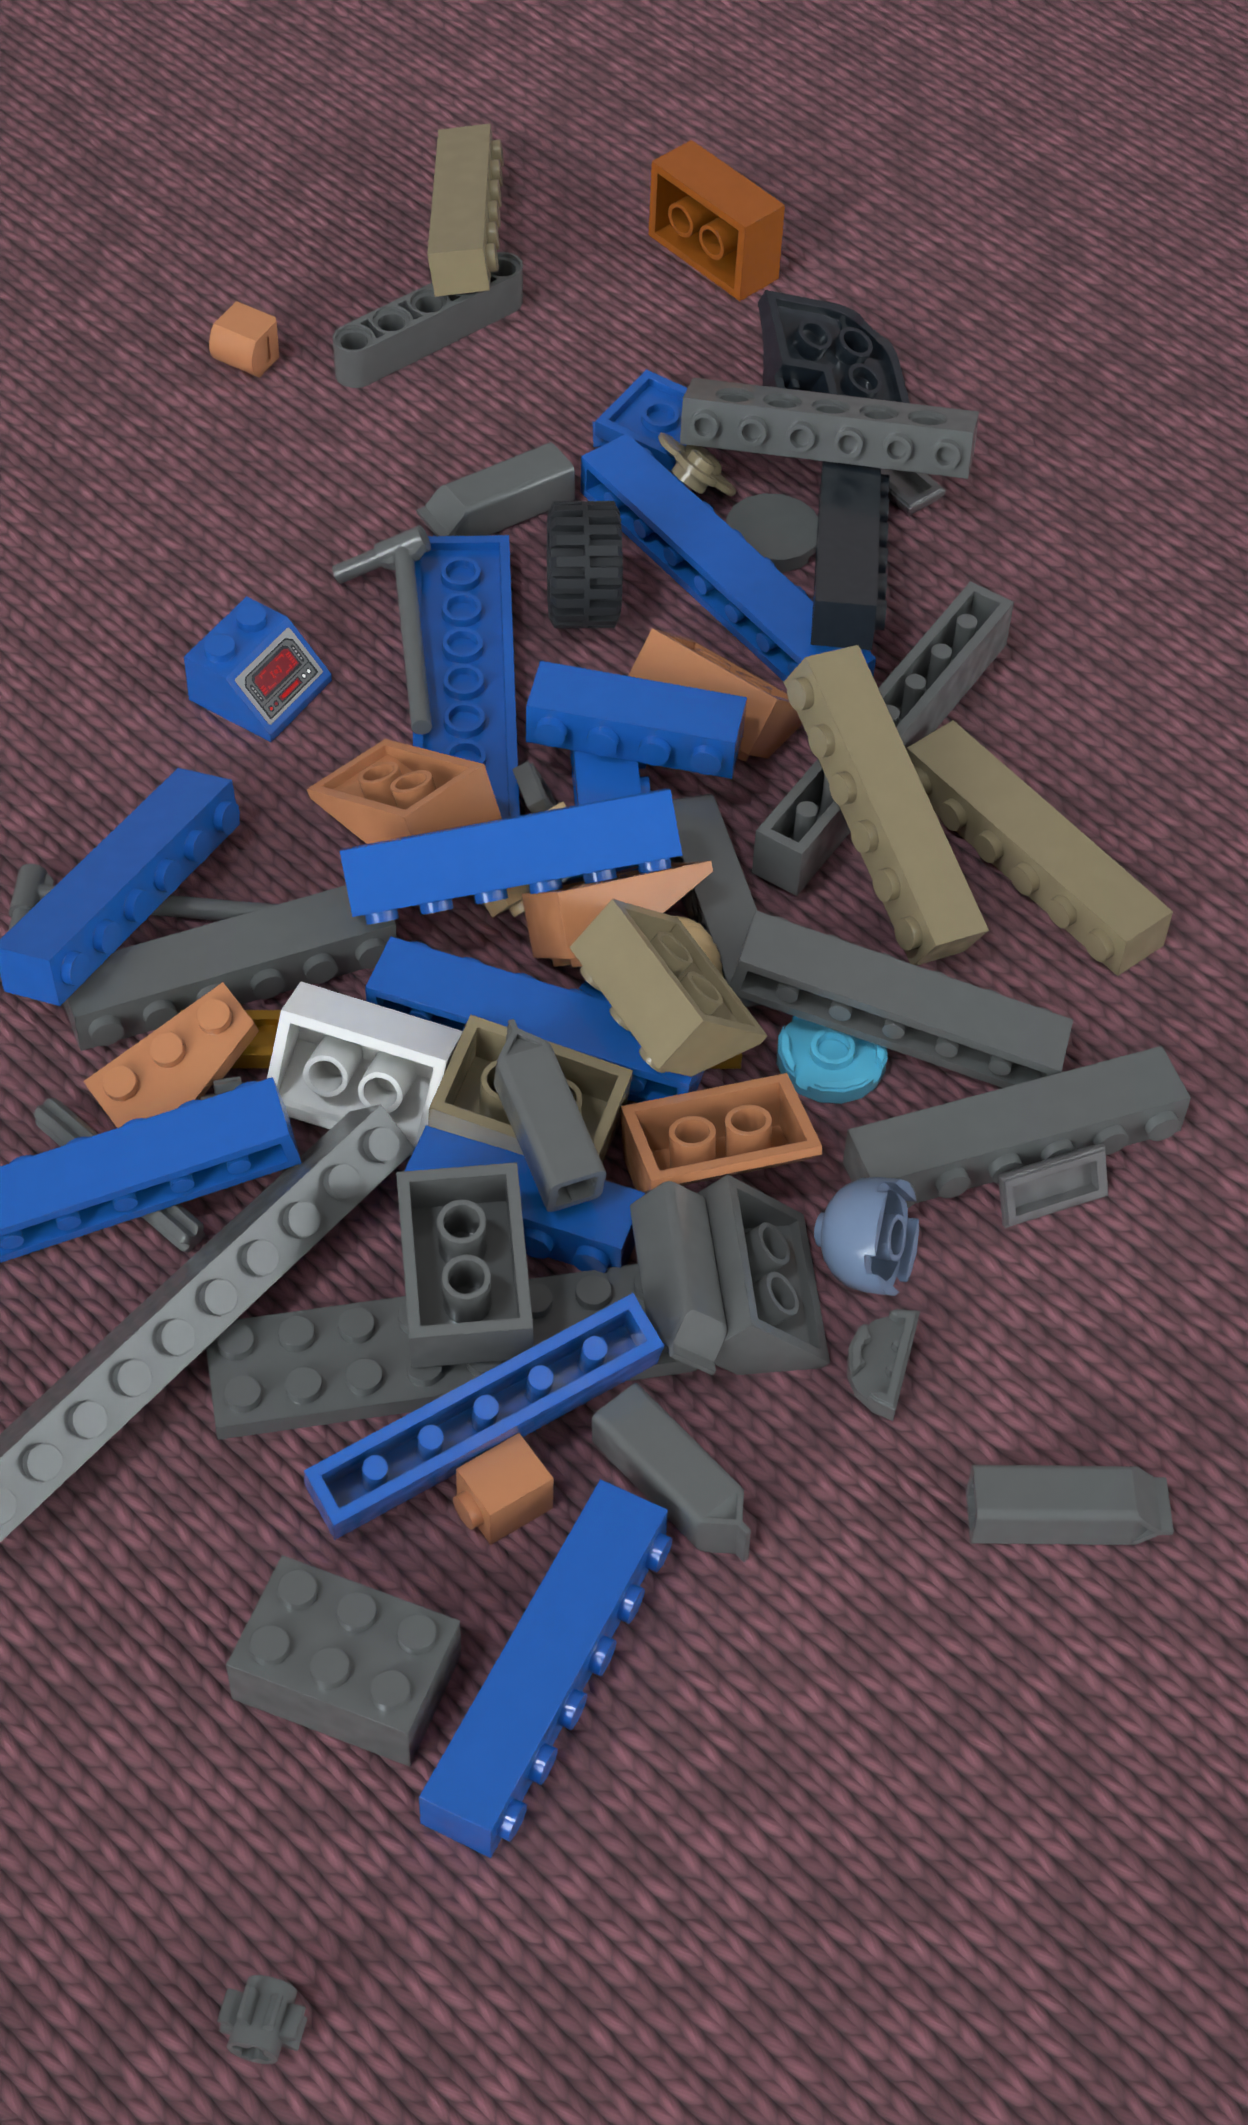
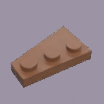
[83,982,259,1128]

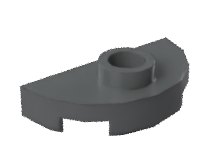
[847,1309,920,1421]

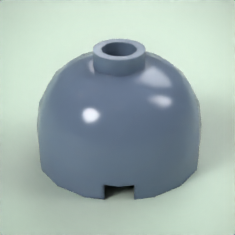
[814,1177,919,1296]

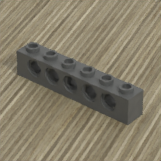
[680,378,979,479]

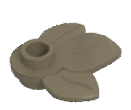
[658,432,737,496]

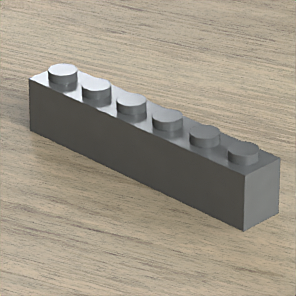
[63,885,396,1051]
[729,911,1073,1088]
[843,1046,1191,1208]

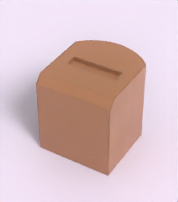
[209,301,279,378]

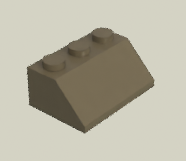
[569,899,767,1077]

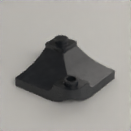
[757,290,910,403]

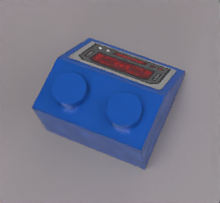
[184,596,332,742]

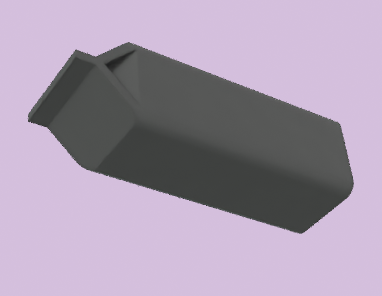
[416,442,575,536]
[494,1019,606,1212]
[630,1181,727,1375]
[592,1383,751,1562]
[966,1465,1174,1545]

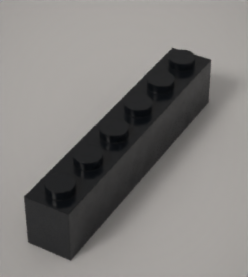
[810,461,890,650]

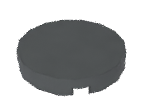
[726,493,818,572]

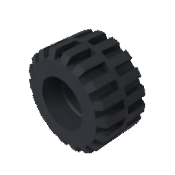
[547,501,623,628]

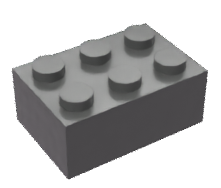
[396,1162,533,1368]
[226,1555,461,1767]

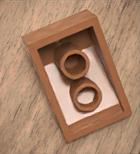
[307,739,502,844]
[521,861,713,967]

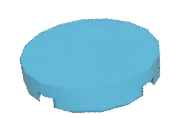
[777,1016,887,1104]

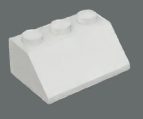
[267,981,463,1155]

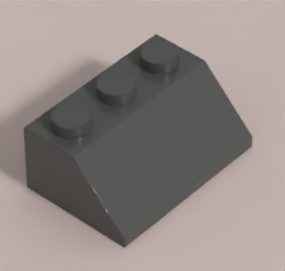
[697,1174,830,1375]

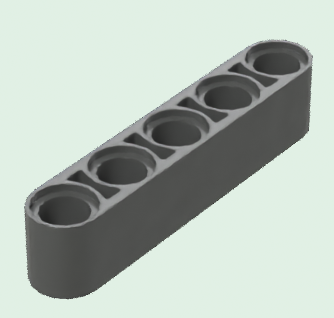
[333,252,523,388]
[670,794,761,1007]

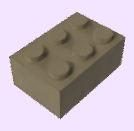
[428,1014,633,1164]

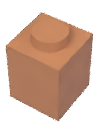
[453,1433,554,1545]

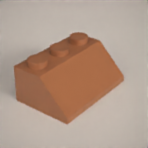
[628,628,802,761]
[621,1073,822,1194]

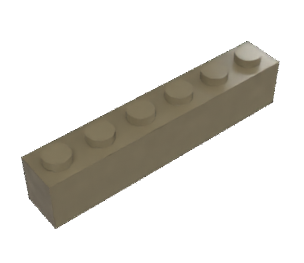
[427,123,504,297]
[784,645,989,966]
[907,720,1173,976]

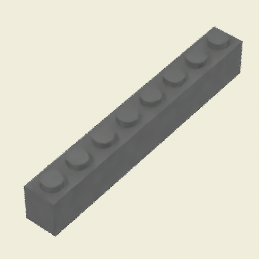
[752,581,1014,896]

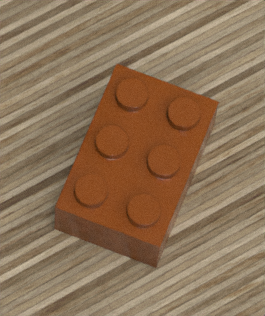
[648,140,785,301]

